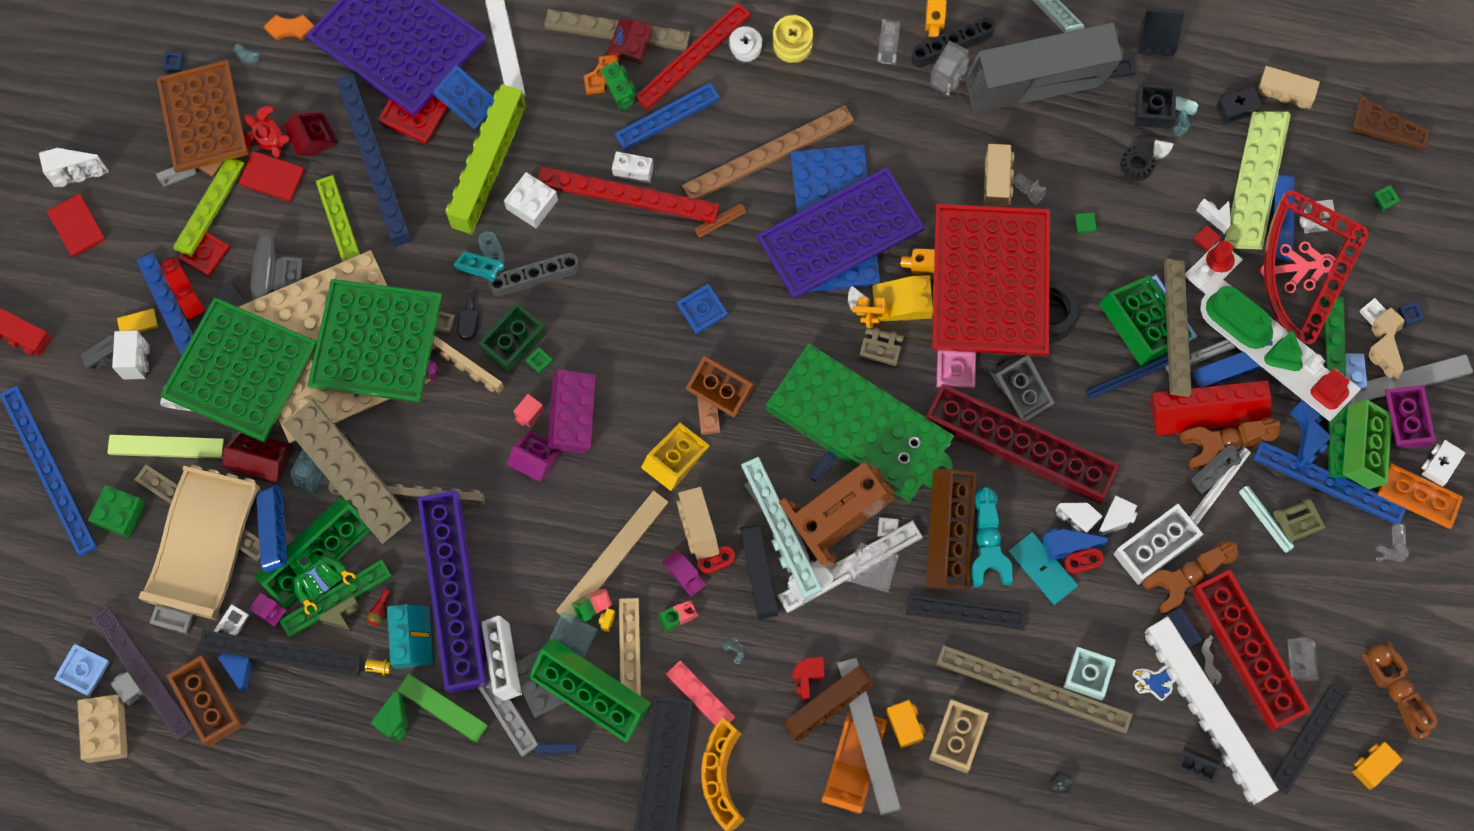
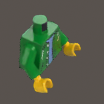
[294,552,356,615]

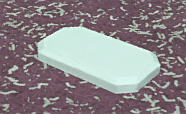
[1176,97,1198,115]

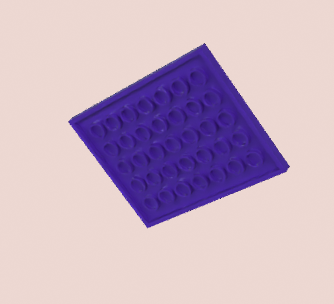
[306,0,486,117]

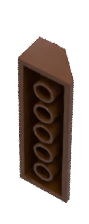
[926,469,977,590]

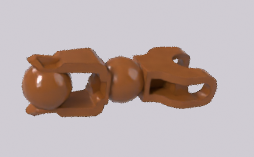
[1179,418,1281,471]
[1142,540,1239,615]
[1361,641,1437,739]

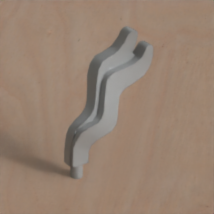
[1201,635,1221,685]

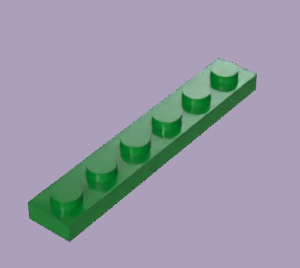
[279,559,392,638]

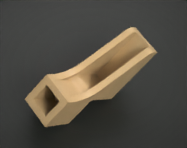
[1368,308,1405,381]

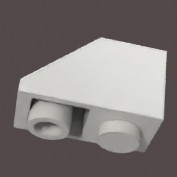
[1055,503,1102,534]

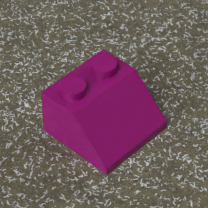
[507,431,561,482]

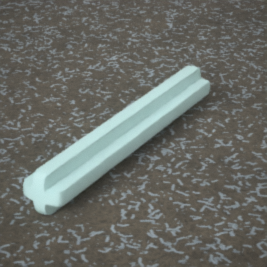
[1239,486,1294,552]

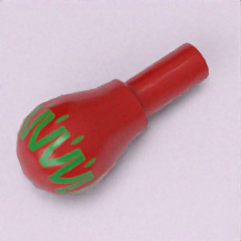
[367,589,391,626]

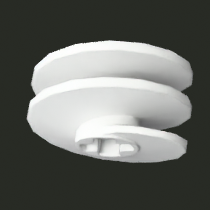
[729,27,762,62]

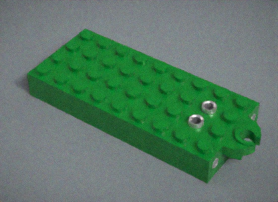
[766,344,954,504]

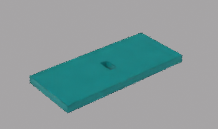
[1008,532,1078,605]

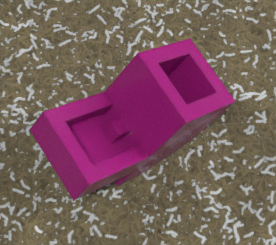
[662,550,706,597]
[249,593,286,627]

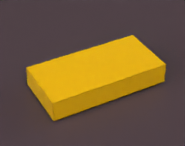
[117,308,159,333]

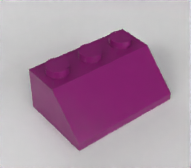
[1385,385,1436,449]

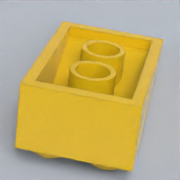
[872,275,933,322]
[641,423,710,491]

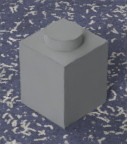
[111,672,145,706]

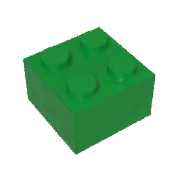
[88,485,146,539]

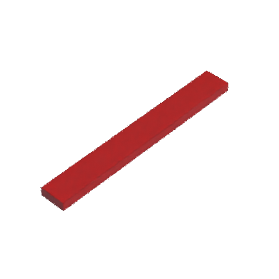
[635,2,751,111]

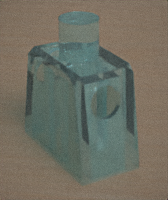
[290,450,322,494]

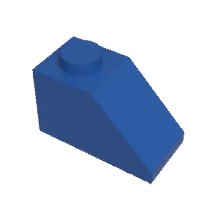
[218,654,253,692]

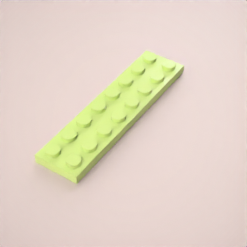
[1225,112,1291,249]

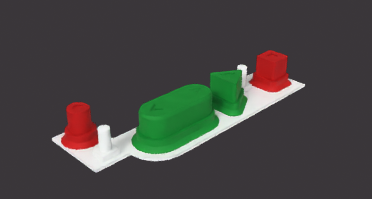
[1185,241,1361,421]

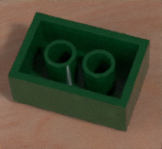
[478,302,547,374]

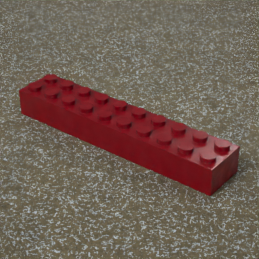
[926,383,1120,504]

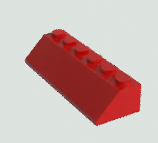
[1150,380,1271,436]

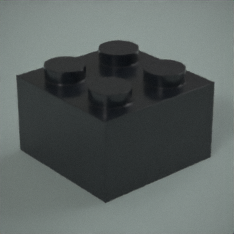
[1134,83,1177,129]

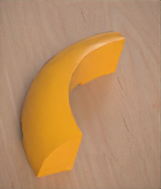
[701,717,745,831]

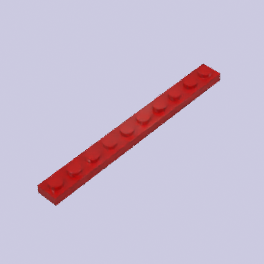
[537,166,720,224]

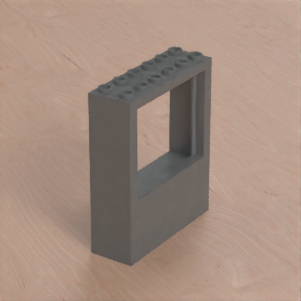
[965,22,1124,114]

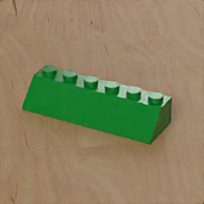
[254,496,371,610]
[528,639,651,743]

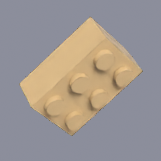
[983,144,1014,207]
[676,487,719,560]
[78,695,128,763]
[929,699,989,773]

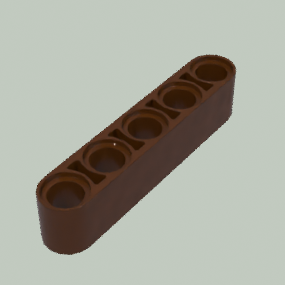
[784,666,874,741]

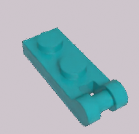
[454,251,504,282]

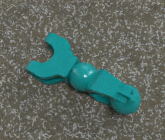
[971,487,1012,587]

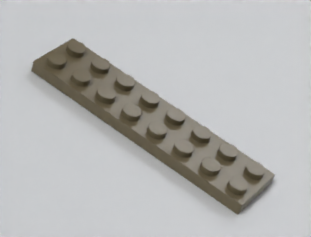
[283,399,413,544]

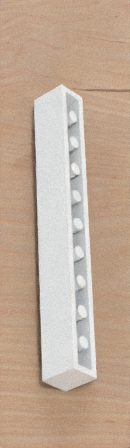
[1145,617,1278,805]

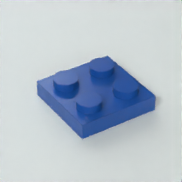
[676,284,728,335]

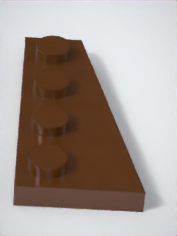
[1351,95,1430,151]

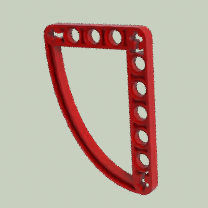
[1264,191,1368,345]

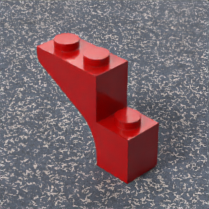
[160,256,205,320]

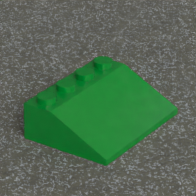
[1099,275,1192,366]

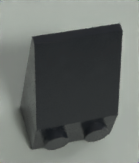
[1138,8,1185,57]

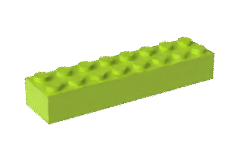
[446,84,526,235]

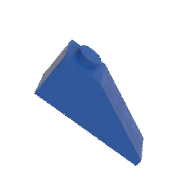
[1042,528,1108,561]

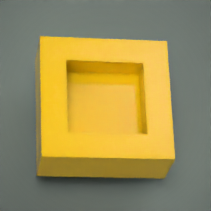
[599,608,616,633]

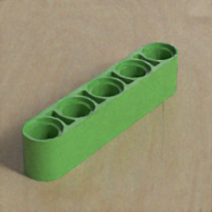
[397,674,488,743]

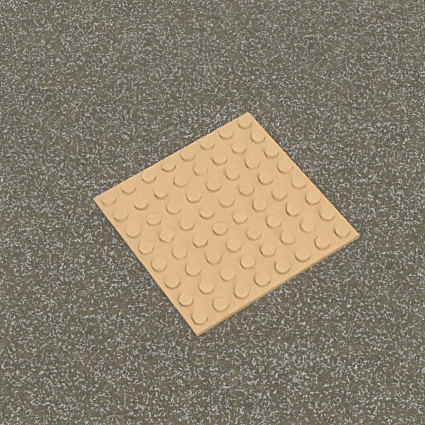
[239,250,431,443]

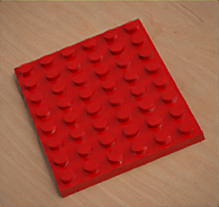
[932,204,1050,356]

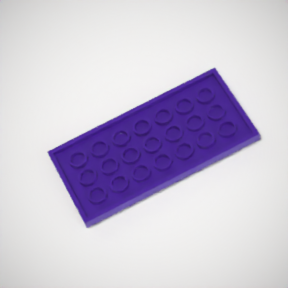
[757,167,925,299]

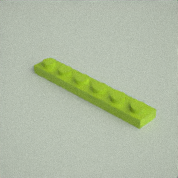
[173,159,245,257]

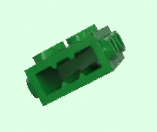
[600,61,637,110]

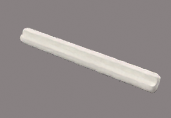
[1190,447,1250,525]

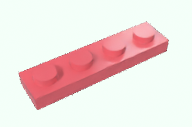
[666,661,735,726]

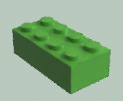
[1343,399,1392,489]

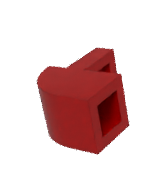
[792,657,824,701]

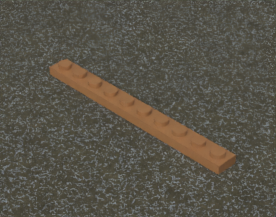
[682,106,854,200]

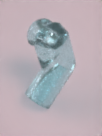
[233,44,259,63]
[1174,110,1191,136]

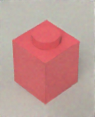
[513,394,545,427]

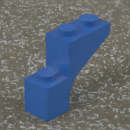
[1290,400,1331,468]

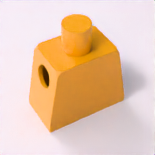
[925,0,946,39]
[901,249,934,280]

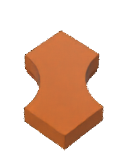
[263,15,314,40]
[584,55,619,95]

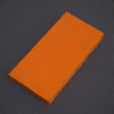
[1377,463,1463,529]

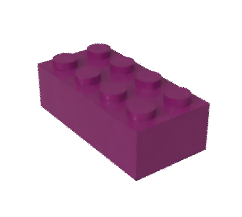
[547,369,595,454]

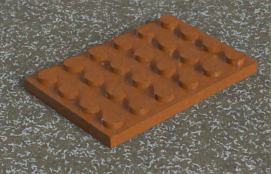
[156,60,248,173]

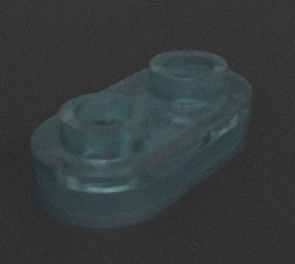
[478,231,505,264]

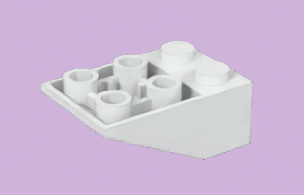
[39,148,109,187]

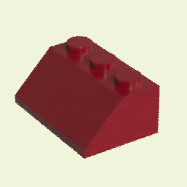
[222,431,293,482]

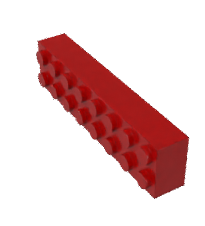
[1192,570,1311,732]

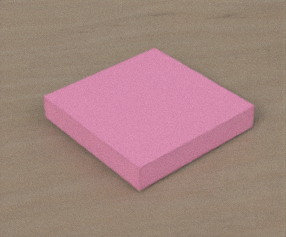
[936,351,976,389]

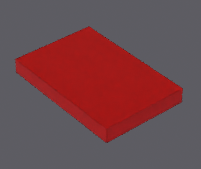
[239,151,305,202]
[47,194,106,258]

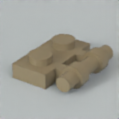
[859,327,904,366]

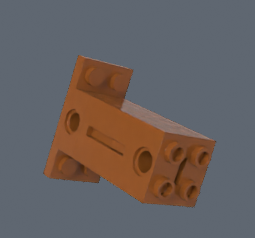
[778,462,895,570]

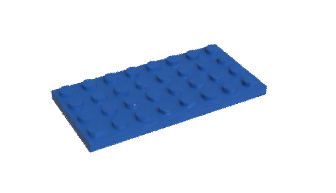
[790,145,880,292]

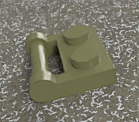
[1273,498,1326,543]

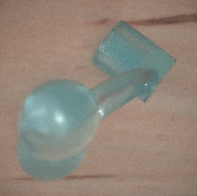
[722,636,744,664]

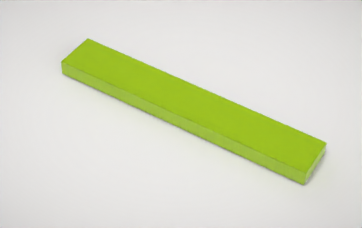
[316,175,360,262]

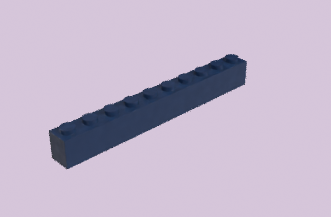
[335,73,412,247]

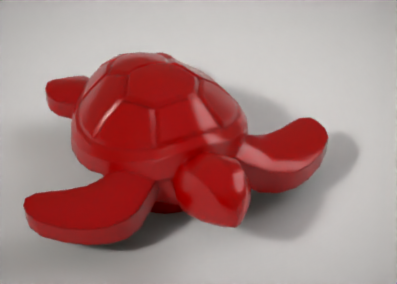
[244,105,290,158]

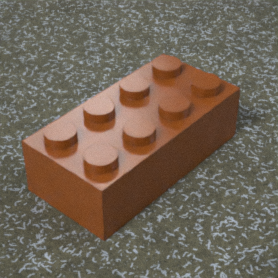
[167,655,244,747]

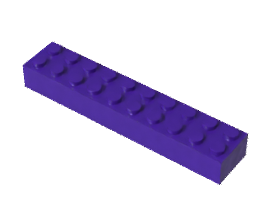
[417,490,489,693]

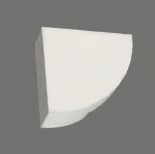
[1152,140,1173,160]
[848,286,867,313]

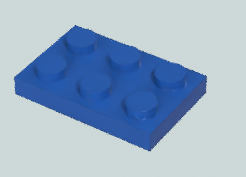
[432,65,494,130]

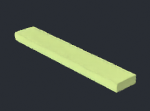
[107,435,225,459]

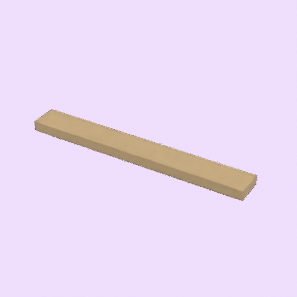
[556,491,669,624]

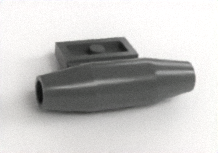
[250,235,303,301]

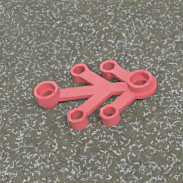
[1260,241,1335,293]

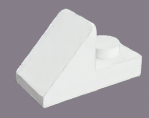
[1196,199,1231,235]

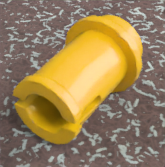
[365,659,392,675]

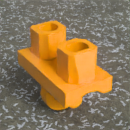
[852,297,891,328]

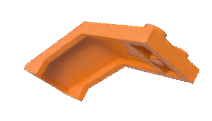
[822,709,887,813]

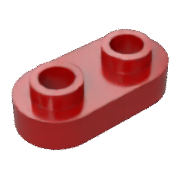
[697,546,735,575]
[1064,548,1104,574]

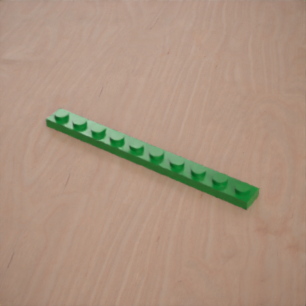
[1322,297,1348,478]

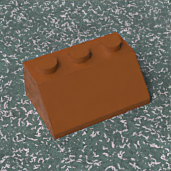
[685,356,757,417]

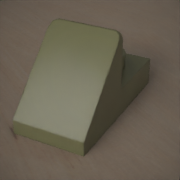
[319,596,360,630]

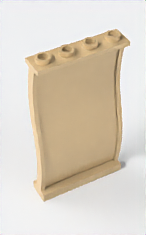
[139,465,261,621]

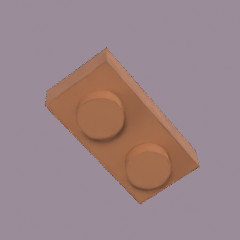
[697,396,720,435]

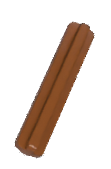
[695,204,746,238]

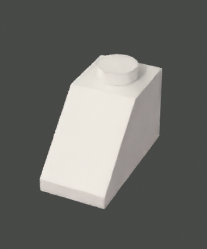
[1097,496,1138,536]

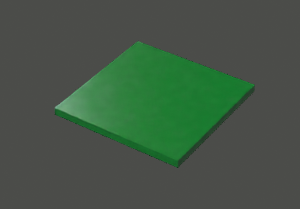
[307,279,443,403]
[160,297,317,443]

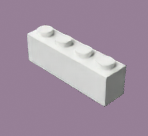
[481,616,522,701]

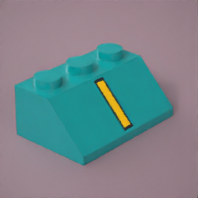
[387,604,434,669]

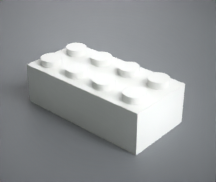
[1114,504,1203,585]

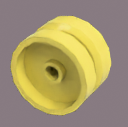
[773,15,813,63]

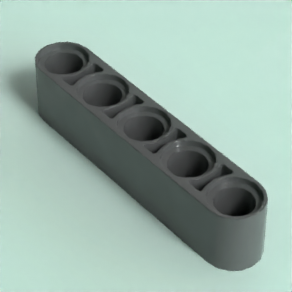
[489,253,580,296]

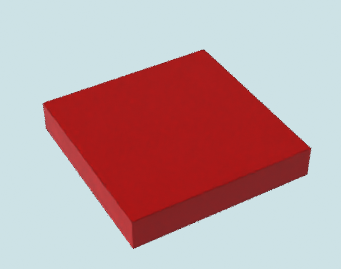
[178,232,231,278]

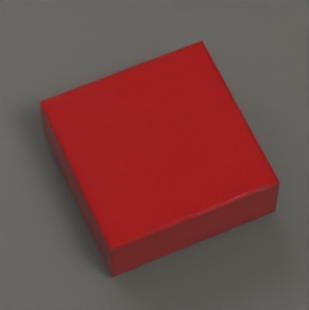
[1193,225,1221,252]

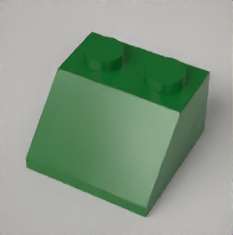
[371,691,408,743]

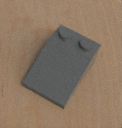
[990,354,1055,421]

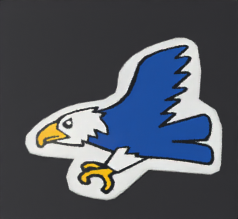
[1133,666,1175,701]

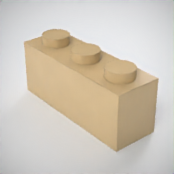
[1257,66,1320,109]

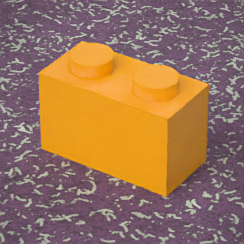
[886,700,926,749]
[1352,742,1402,790]

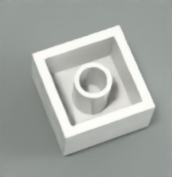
[504,172,558,228]
[112,331,150,380]

